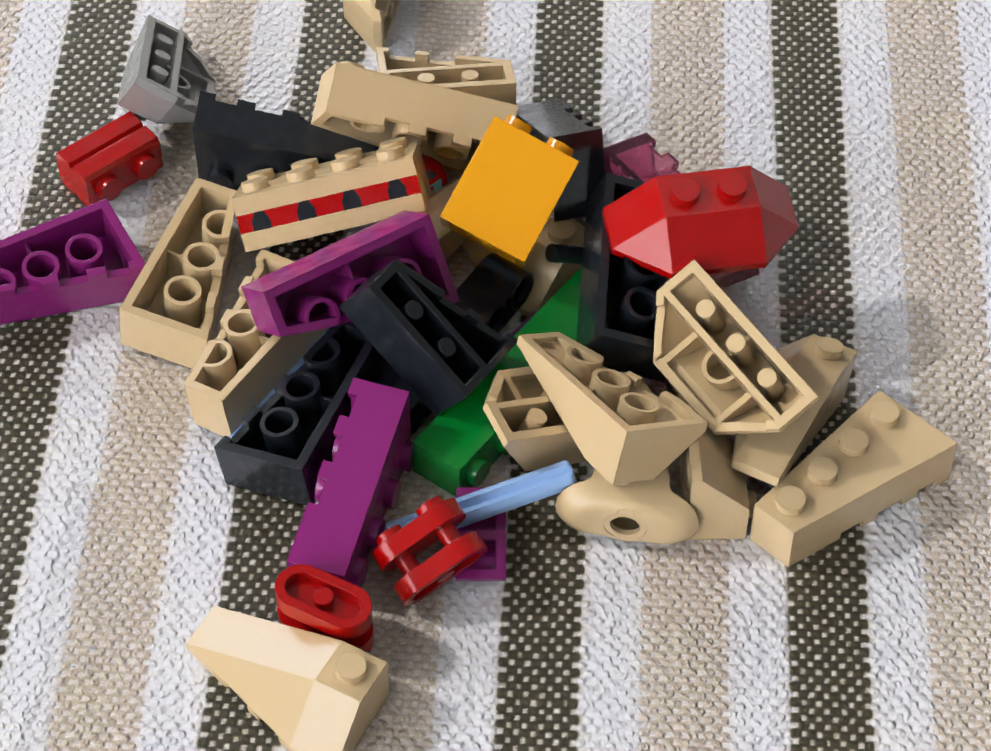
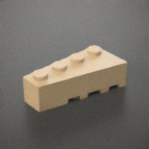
[311,61,519,174]
[119,177,238,369]
[184,249,327,437]
[750,390,958,567]

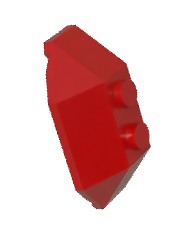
[602,166,799,279]

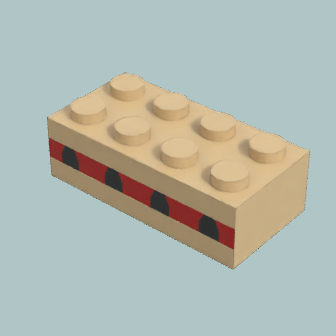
[231,137,431,252]

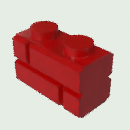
[56,111,163,206]

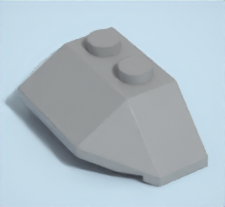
[117,15,216,124]

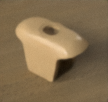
[555,466,699,545]

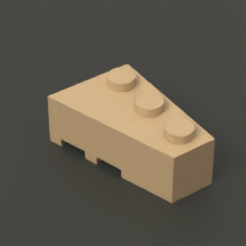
[376,46,517,105]

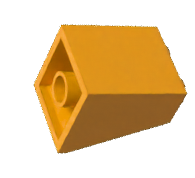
[440,115,579,268]

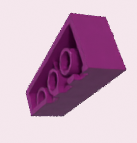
[0,198,145,325]
[241,210,460,337]
[287,377,413,588]

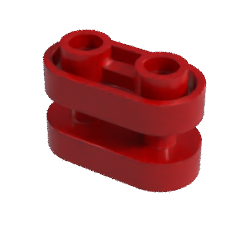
[372,495,488,606]
[275,564,374,653]

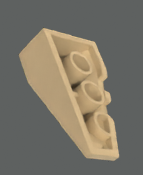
[731,334,858,487]

